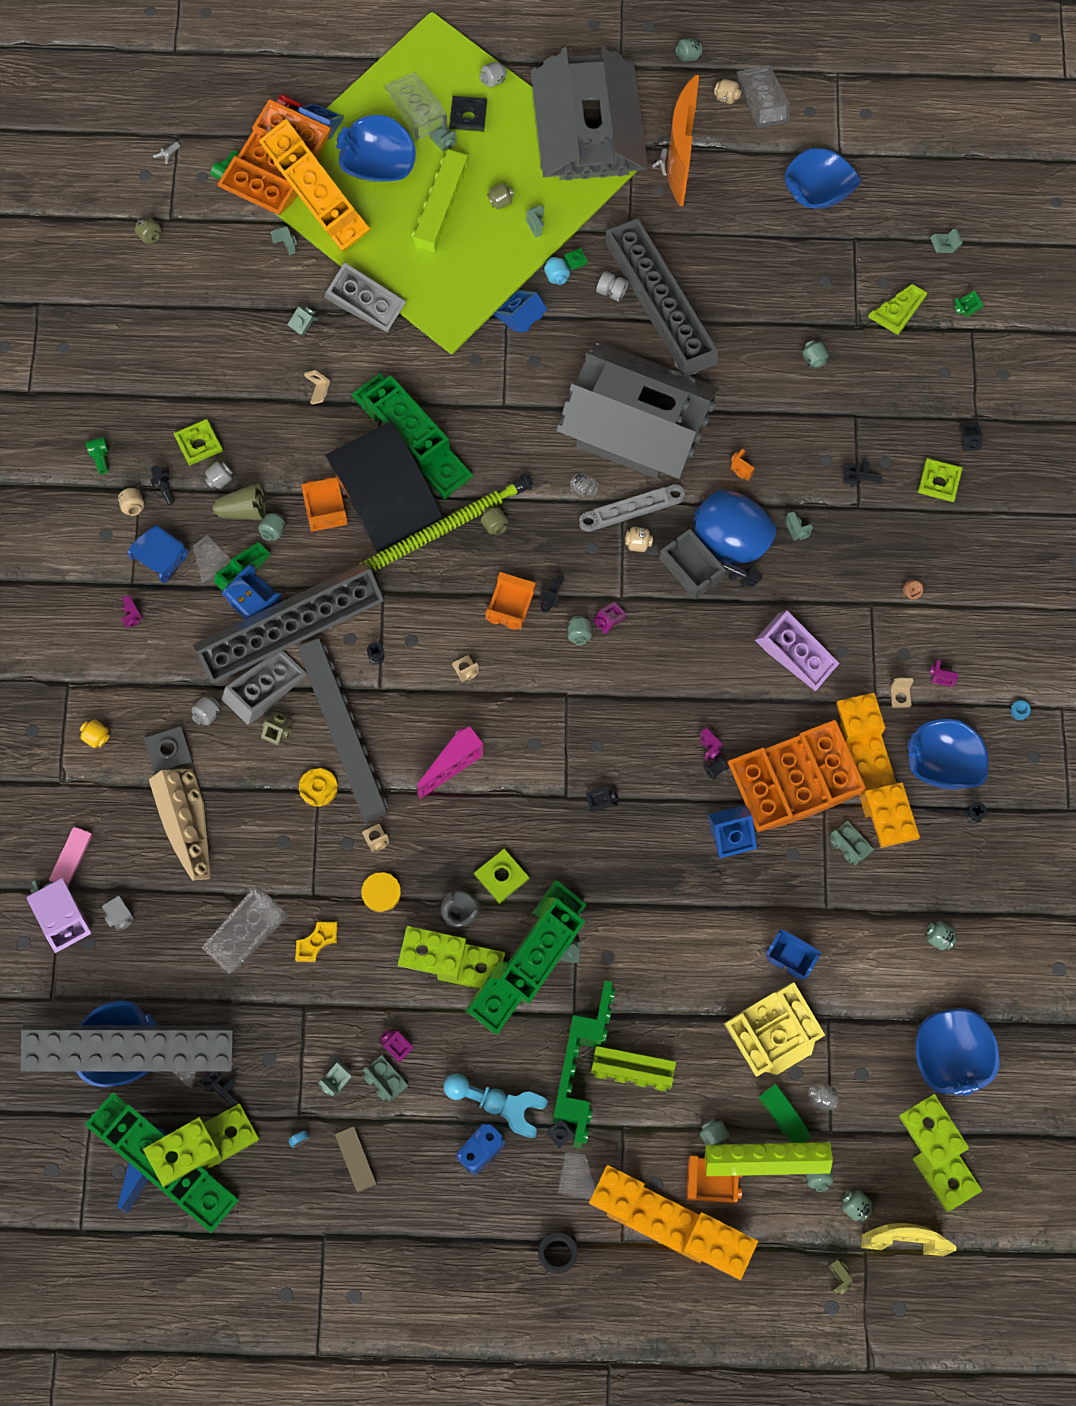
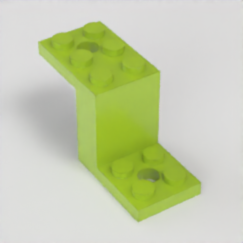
[899,1094,982,1213]
[143,1104,259,1187]

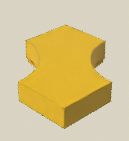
[295,922,338,962]

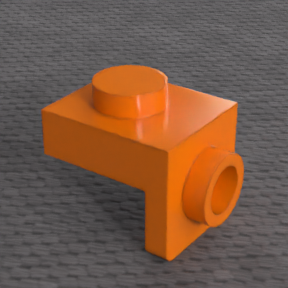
[730,448,755,481]

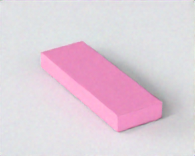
[49,827,92,888]

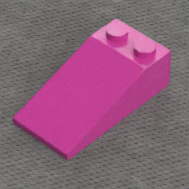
[417,726,483,799]

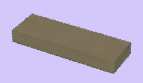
[335,1126,376,1193]

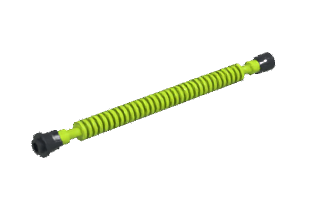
[359,474,533,573]

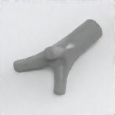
[153,142,180,164]
[652,148,668,176]

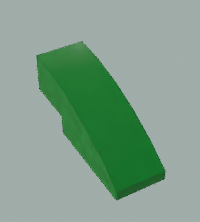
[214,542,271,591]
[758,1084,811,1143]

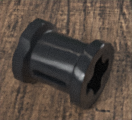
[367,642,385,665]
[703,755,729,780]
[966,802,987,824]

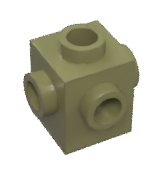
[261,713,292,745]

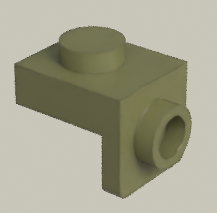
[828,1260,853,1295]

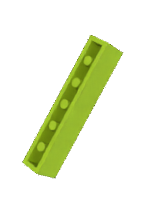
[412,150,468,252]
[704,1142,833,1176]

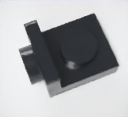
[959,422,983,451]
[586,786,619,812]
[547,1120,575,1148]

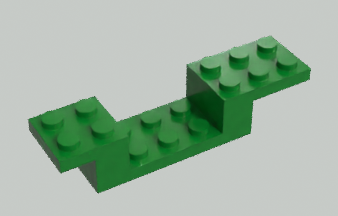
[352,373,473,499]
[465,881,587,1035]
[553,981,615,1149]
[84,1092,239,1233]

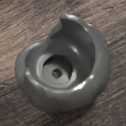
[441,890,480,928]

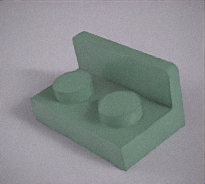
[830,821,874,866]
[362,1055,408,1103]

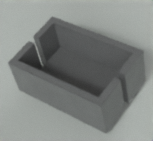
[659,529,726,600]

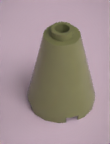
[213,483,267,520]

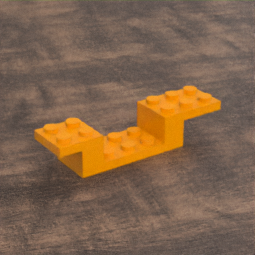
[259,119,371,252]
[836,693,920,848]
[589,1165,758,1280]

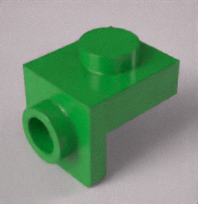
[564,248,588,270]
[954,290,984,318]

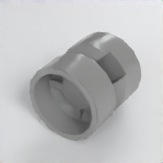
[596,271,629,302]

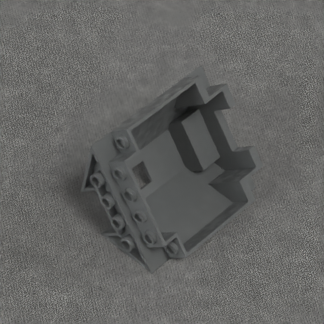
[531,44,648,180]
[556,341,719,479]

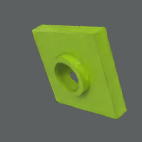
[174,419,223,466]
[918,458,963,502]
[474,849,529,904]

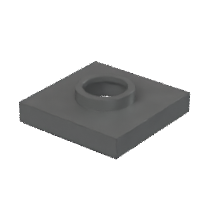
[144,726,193,775]

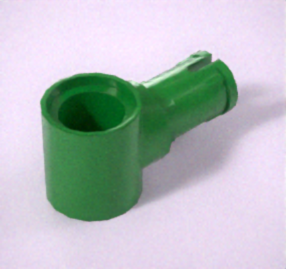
[211,150,239,180]
[85,437,109,475]

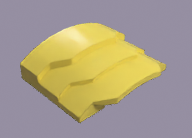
[724,982,825,1077]
[861,1223,956,1256]

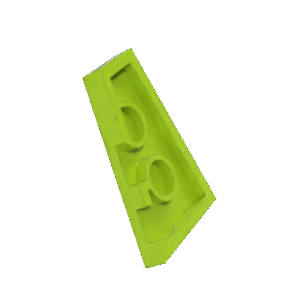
[868,284,928,335]

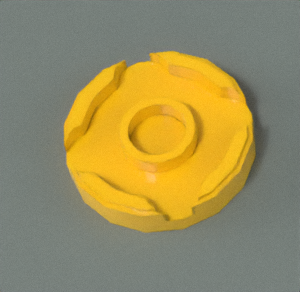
[299,768,338,807]
[361,872,401,912]

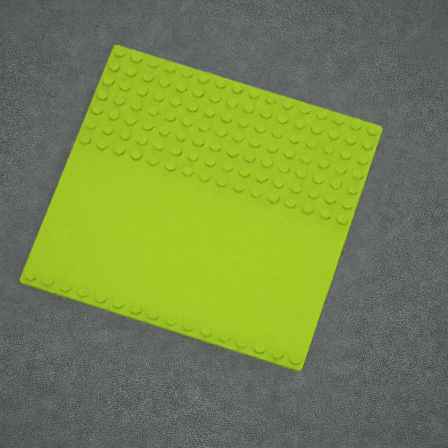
[274,12,637,354]

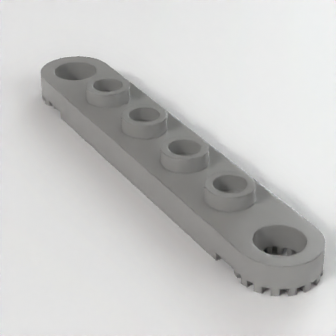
[579,484,685,532]

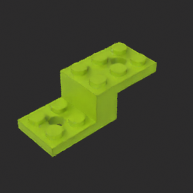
[398,926,505,989]

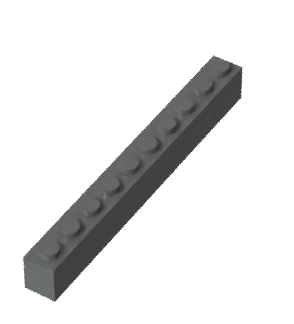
[297,639,388,823]

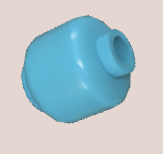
[544,257,570,285]

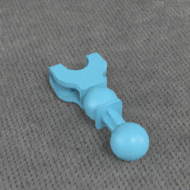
[444,1073,548,1138]

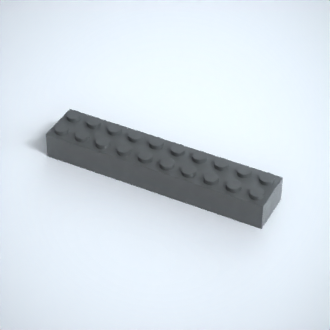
[606,219,718,377]
[192,563,384,684]
[21,1025,232,1071]

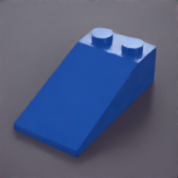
[117,1127,169,1213]

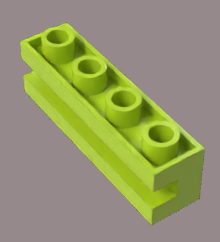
[591,1046,676,1091]

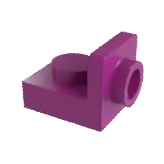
[121,595,143,628]
[594,602,627,634]
[929,659,958,687]
[700,727,722,761]
[378,1029,414,1062]

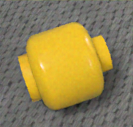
[80,719,110,748]

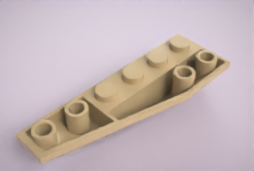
[149,769,211,881]

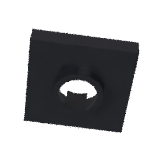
[449,96,487,132]

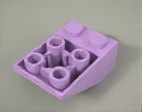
[26,878,92,953]

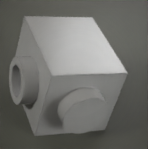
[102,896,134,930]

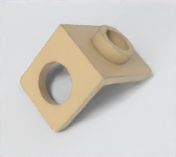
[304,370,330,404]
[452,655,479,682]
[890,677,914,708]
[362,824,389,852]

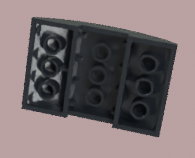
[325,421,443,554]

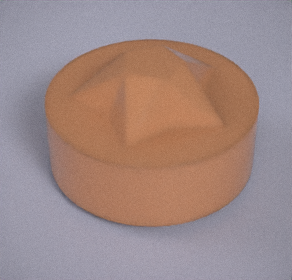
[903,580,923,599]

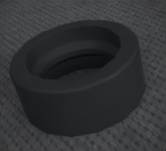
[538,1232,578,1274]

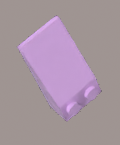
[755,611,839,691]

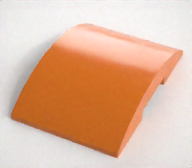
[667,75,699,206]
[217,99,331,215]
[728,720,866,832]

